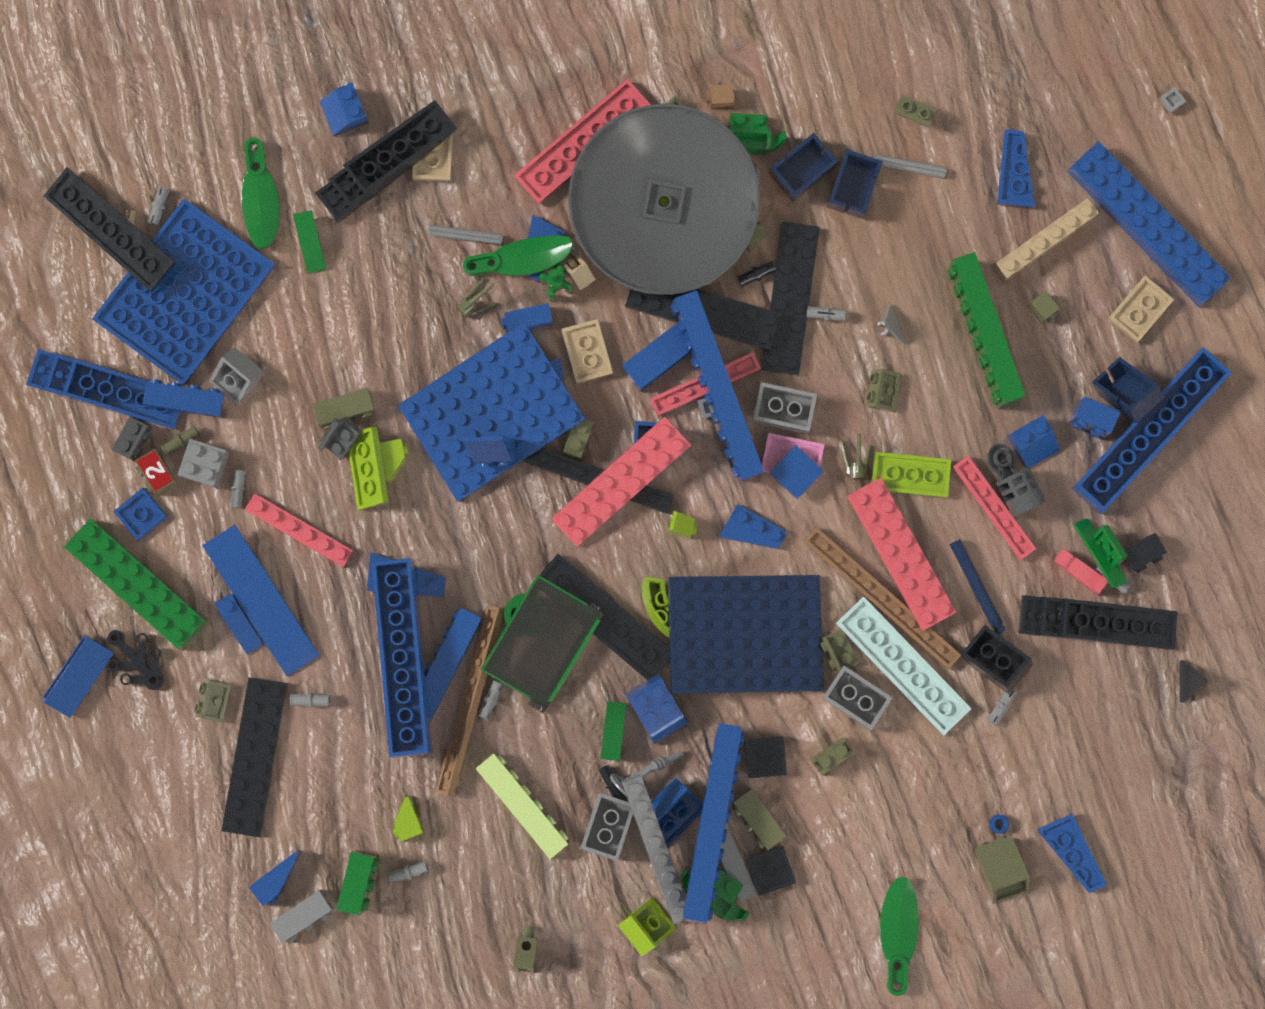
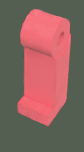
[1054,549,1108,595]

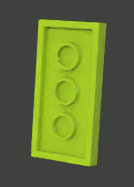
[348,427,389,510]
[872,452,951,498]

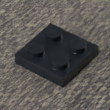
[744,736,787,778]
[746,846,796,896]

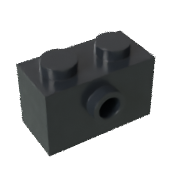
[1123,533,1167,573]

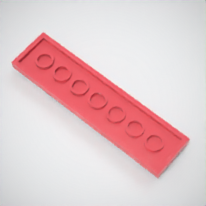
[514,79,651,205]
[551,416,691,547]
[847,478,956,631]

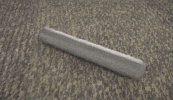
[873,154,947,178]
[428,225,503,245]

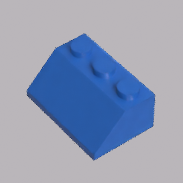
[634,778,703,847]

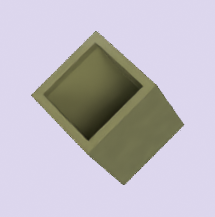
[975,835,1030,904]

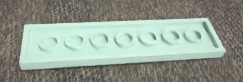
[835,597,971,736]

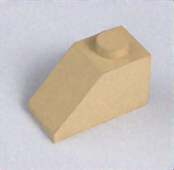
[559,249,595,290]

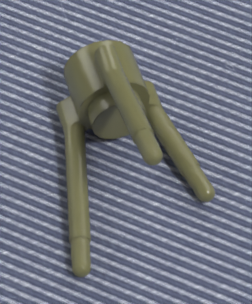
[457,278,497,318]
[840,434,871,479]

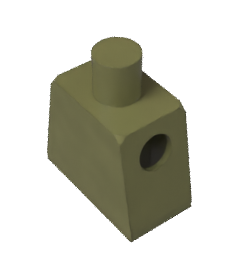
[513,926,538,973]

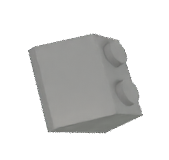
[209,347,264,406]

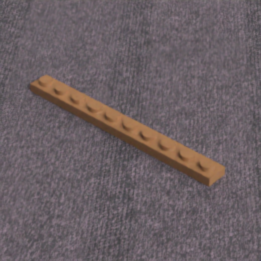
[803,527,961,670]
[435,605,505,797]

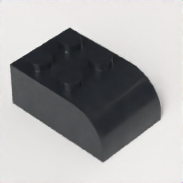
[961,625,1033,694]

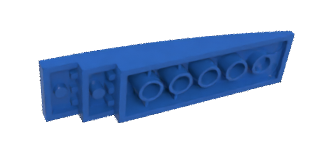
[26,349,180,429]
[202,525,320,676]

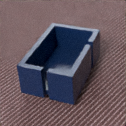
[769,133,838,202]
[827,149,883,219]
[1092,357,1164,423]

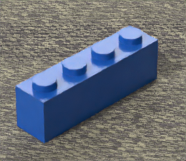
[143,379,224,418]

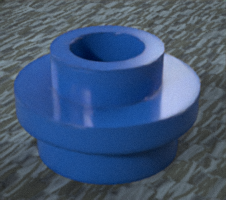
[989,814,1009,834]

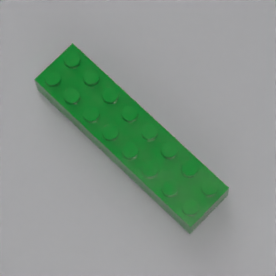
[947,252,1026,409]
[64,518,208,650]

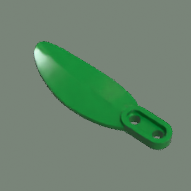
[241,137,280,249]
[463,235,573,276]
[880,877,919,996]

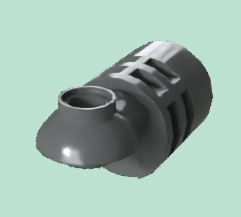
[987,443,1046,517]

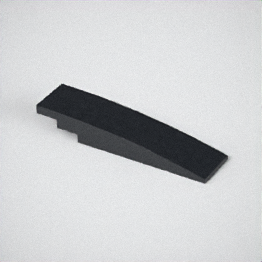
[315,100,457,223]
[1018,595,1178,650]

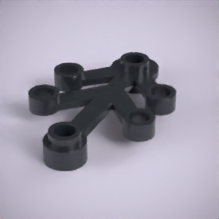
[107,630,164,690]

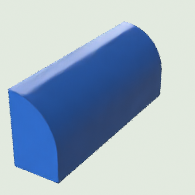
[622,322,691,392]
[41,634,114,718]

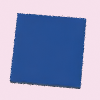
[769,445,824,499]
[113,487,168,541]

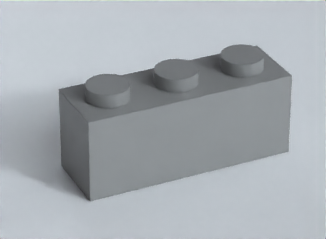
[269,889,334,943]

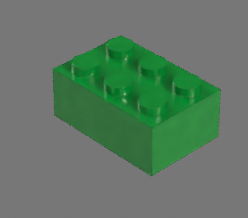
[336,850,380,915]

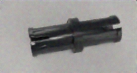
[737,260,776,287]

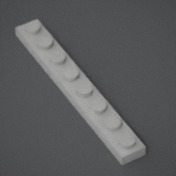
[621,774,686,924]

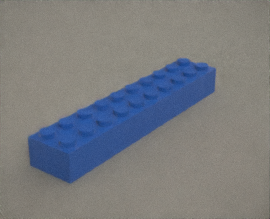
[1067,141,1231,307]
[671,290,764,481]
[1071,347,1232,514]
[372,558,432,758]
[682,723,745,925]

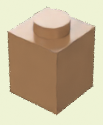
[707,84,734,109]

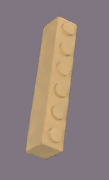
[993,198,1099,283]

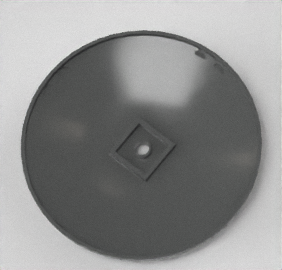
[568,104,760,295]

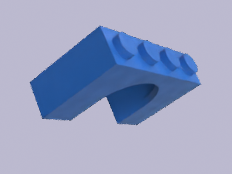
[502,303,565,381]

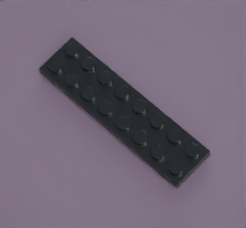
[43,167,176,292]
[761,221,820,376]
[625,289,782,351]
[539,554,670,681]
[221,677,288,837]

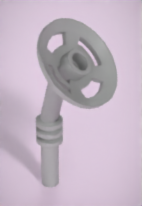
[610,751,684,796]

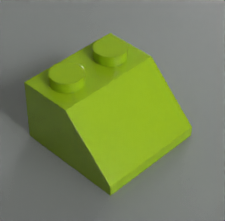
[618,897,676,956]

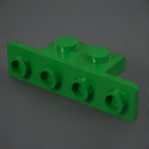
[1073,518,1128,588]

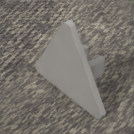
[877,304,905,344]

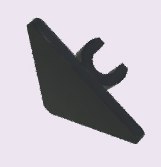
[1179,660,1207,703]

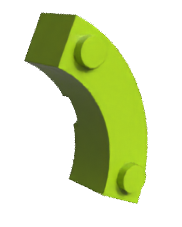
[642,577,669,638]

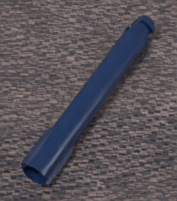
[949,539,1005,634]

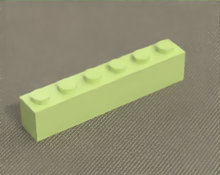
[476,754,569,859]

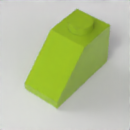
[380,439,409,483]
[668,511,698,539]
[392,796,424,842]

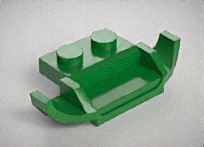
[728,113,786,155]
[679,869,750,921]

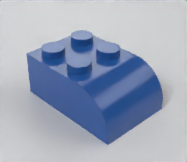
[625,674,688,744]

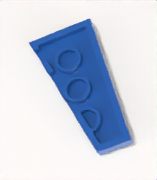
[997,129,1035,208]
[367,552,446,597]
[1037,813,1107,893]

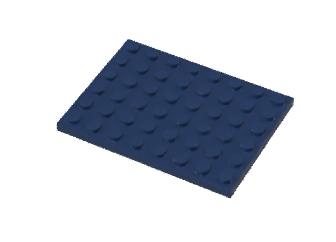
[668,575,824,694]

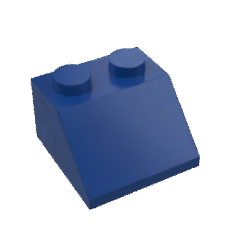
[320,83,369,136]
[1007,415,1060,468]

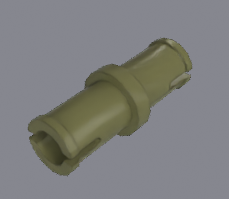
[161,426,200,456]

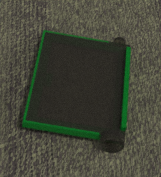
[480,574,604,713]

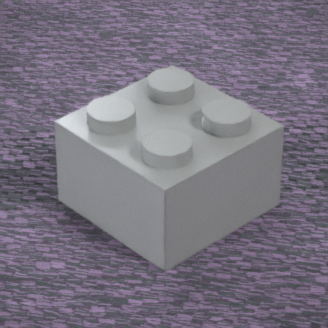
[177,439,230,489]

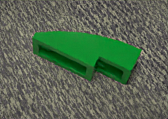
[293,210,326,274]
[600,701,627,761]

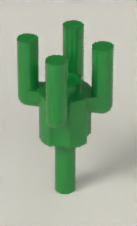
[539,265,573,302]

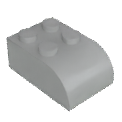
[753,382,817,434]
[822,665,893,731]
[580,792,633,861]

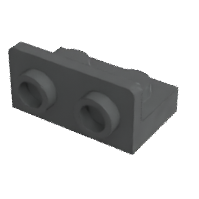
[318,416,362,460]
[112,417,151,461]

